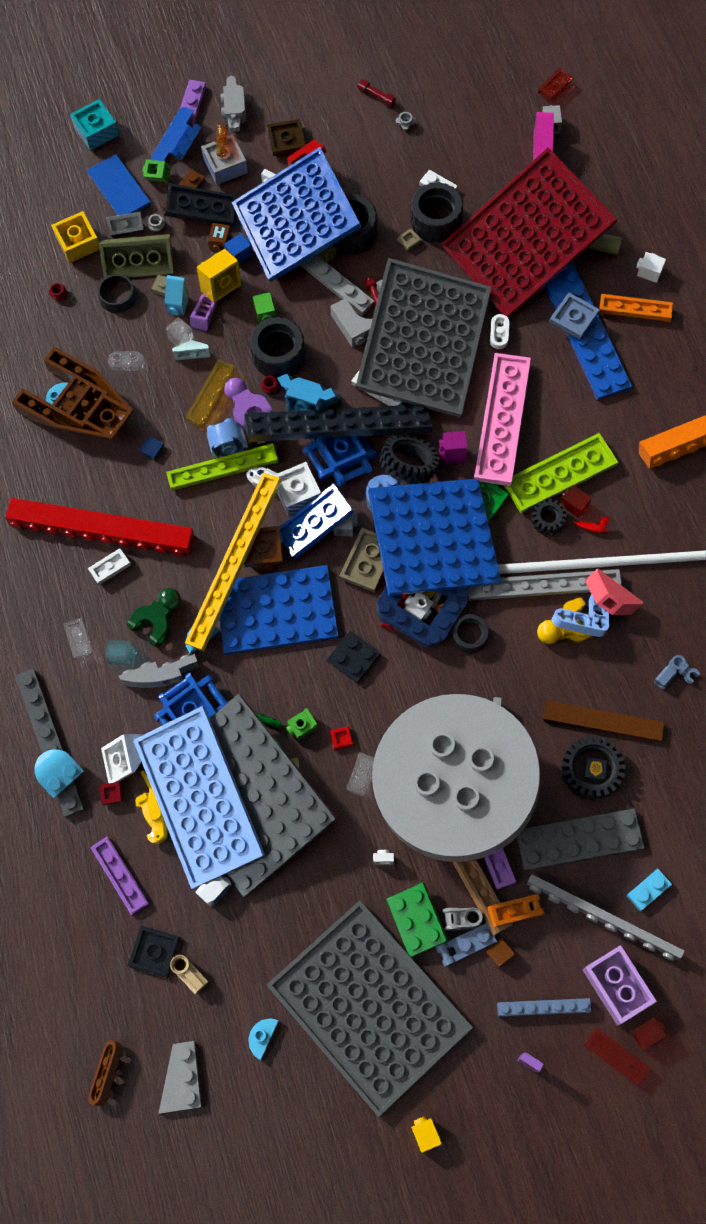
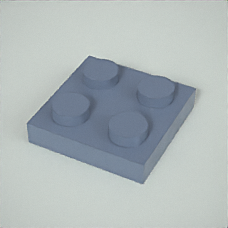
[549,292,599,339]

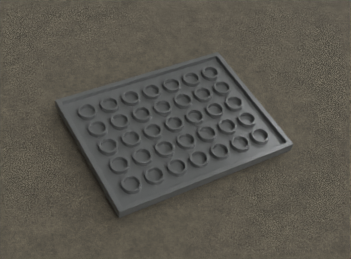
[355,258,491,418]
[210,694,337,897]
[267,900,473,1117]

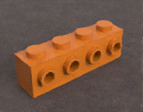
[639,415,706,469]

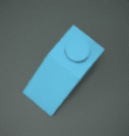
[165,275,189,315]

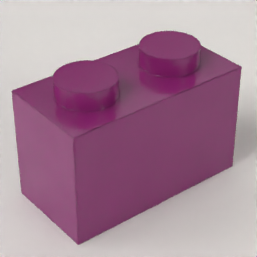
[439,431,467,466]

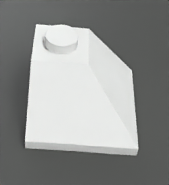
[101,734,143,783]

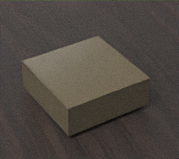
[397,229,422,252]

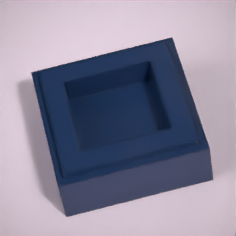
[139,436,164,460]

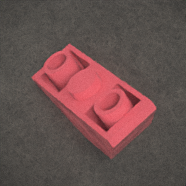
[585,568,643,615]

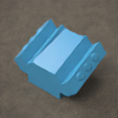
[278,374,341,411]

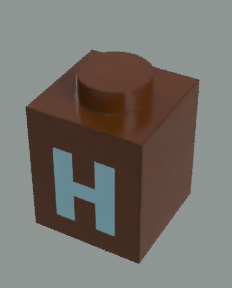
[208,223,231,253]

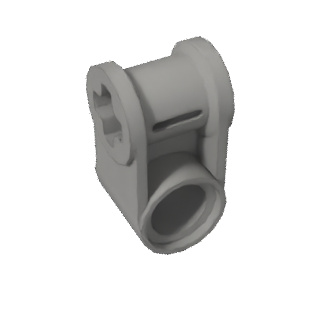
[443,907,483,931]

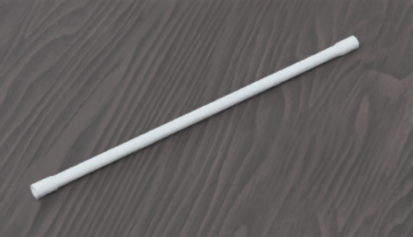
[498,550,706,574]

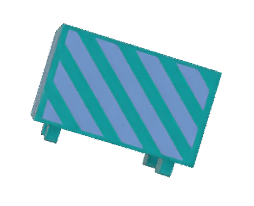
[70,99,119,151]

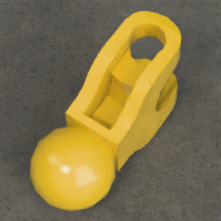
[537,598,593,644]

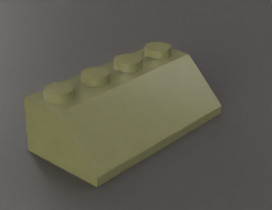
[99,234,174,278]

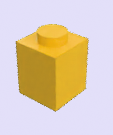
[411,1116,442,1153]

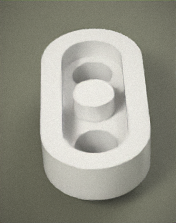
[490,314,509,349]

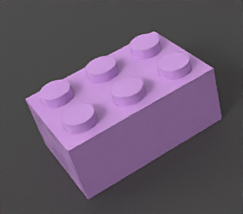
[582,945,657,1025]

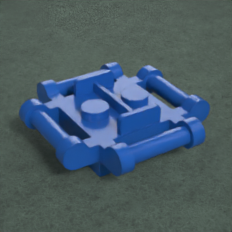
[302,436,377,486]
[154,672,229,726]

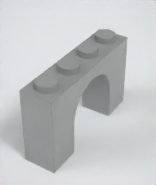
[330,279,383,347]

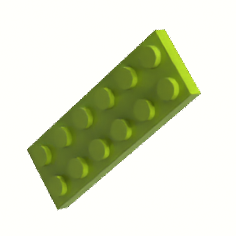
[503,433,618,513]

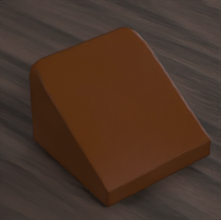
[485,939,515,968]

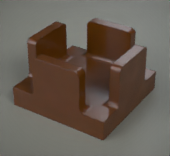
[244,526,283,572]

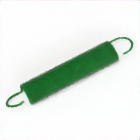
[254,711,287,729]

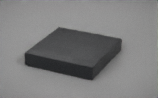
[128,926,181,978]

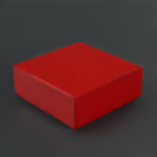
[330,726,353,751]

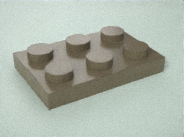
[339,528,384,592]

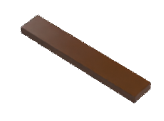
[543,700,664,742]

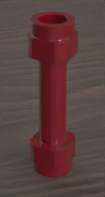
[357,79,396,107]
[365,276,379,307]

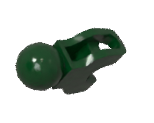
[127,588,181,647]

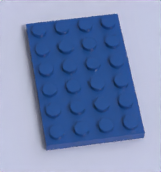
[219,565,338,655]

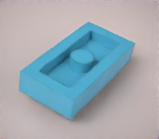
[626,869,672,911]

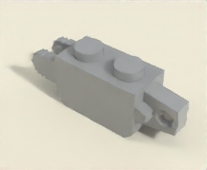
[221,76,246,132]

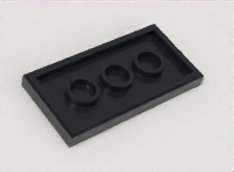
[164,183,237,228]

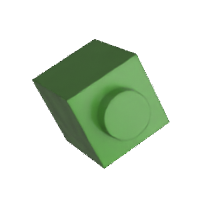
[253,292,276,324]

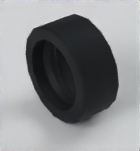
[452,614,489,653]

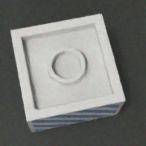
[273,462,321,516]

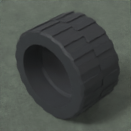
[410,182,463,243]
[333,194,377,255]
[250,317,305,378]

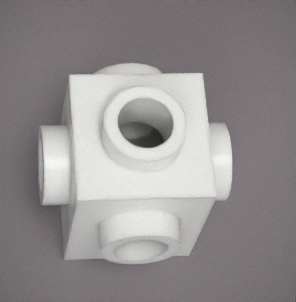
[404,593,433,620]

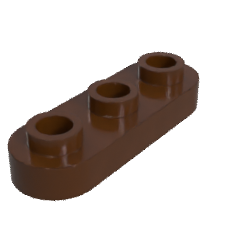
[88,1040,123,1107]

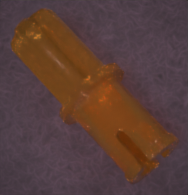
[215,124,229,158]

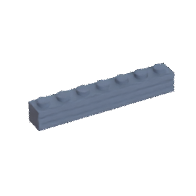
[497,998,591,1017]

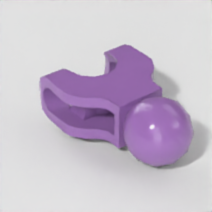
[224,378,273,433]

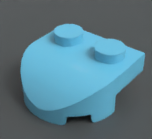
[35,749,84,798]

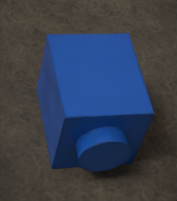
[224,233,253,264]

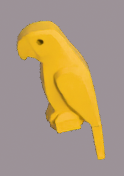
[135,771,168,844]

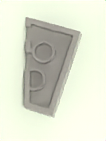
[158,1041,202,1114]

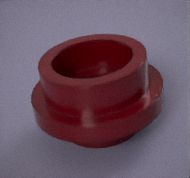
[49,283,67,300]
[261,376,279,394]

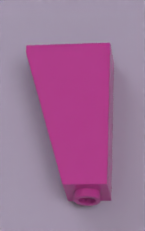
[533,112,554,160]

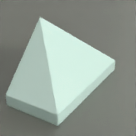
[172,340,211,360]

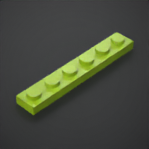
[166,443,278,491]

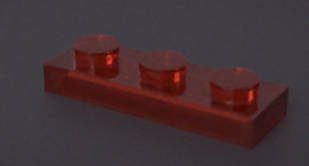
[584,1027,650,1086]

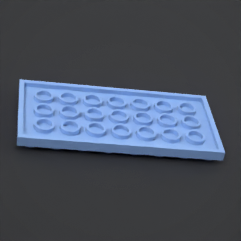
[133,706,265,889]

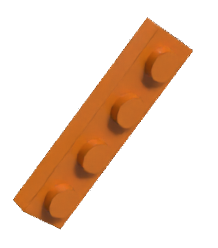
[599,294,673,322]

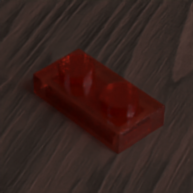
[538,68,572,102]

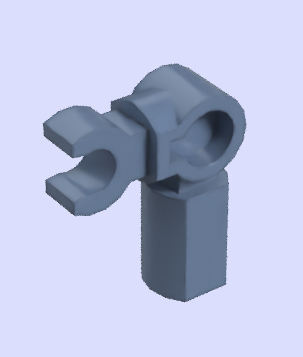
[654,655,700,689]

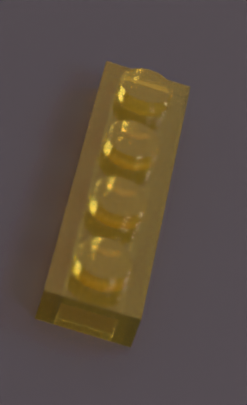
[185,359,235,427]

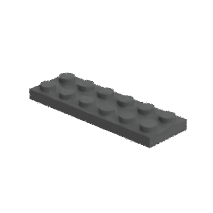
[517,808,644,871]

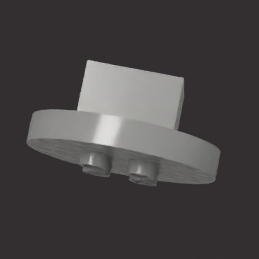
[372,694,540,862]

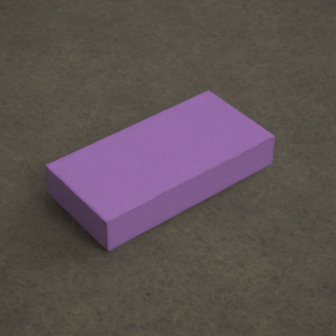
[517,1052,543,1073]

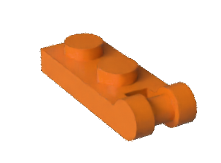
[487,894,545,928]

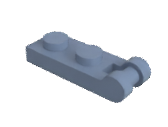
[436,923,497,967]

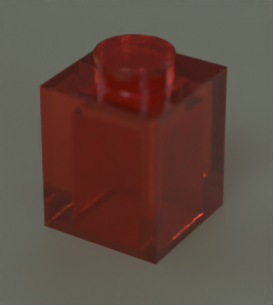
[560,485,592,518]
[630,1017,666,1050]

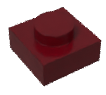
[100,782,123,806]

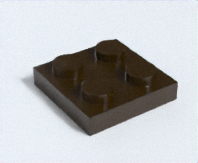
[267,119,305,156]

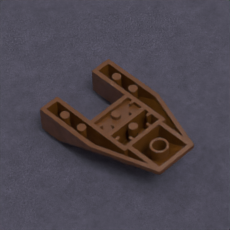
[12,347,133,440]

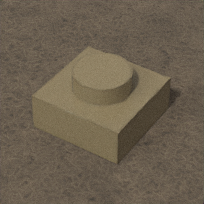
[151,275,166,296]

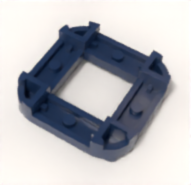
[376,586,468,649]

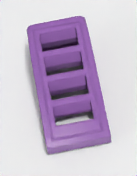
[190,294,218,331]

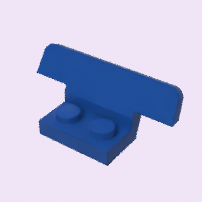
[151,107,201,161]

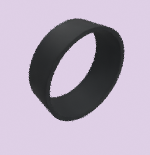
[98,274,137,313]

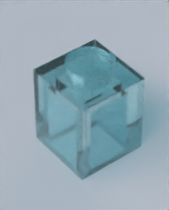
[106,640,136,665]

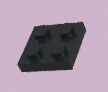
[327,630,381,684]

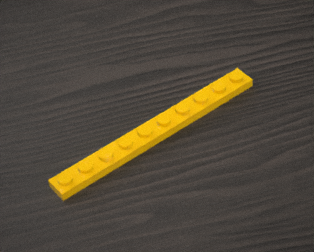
[185,473,282,651]

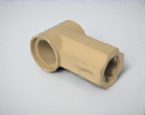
[170,955,208,995]

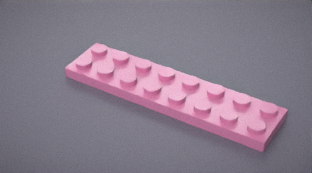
[474,353,531,486]

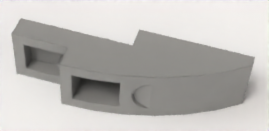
[119,654,199,688]

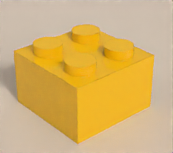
[51,211,99,263]
[197,249,241,303]

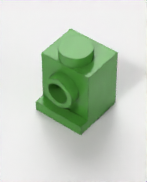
[143,160,171,184]
[286,708,318,741]

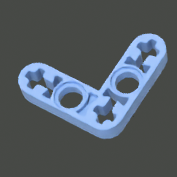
[552,594,609,637]

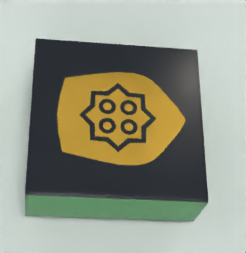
[584,757,607,781]

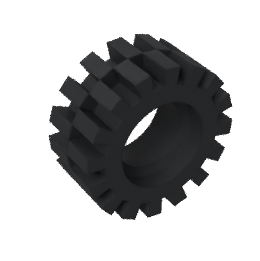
[531,499,567,536]

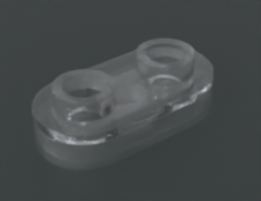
[108,351,144,371]

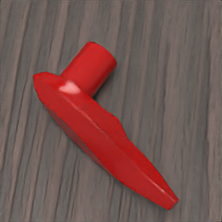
[574,517,610,533]

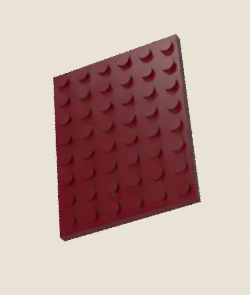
[441,148,617,319]

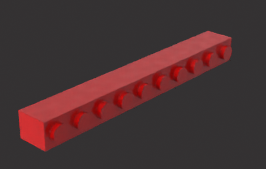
[5,498,194,556]

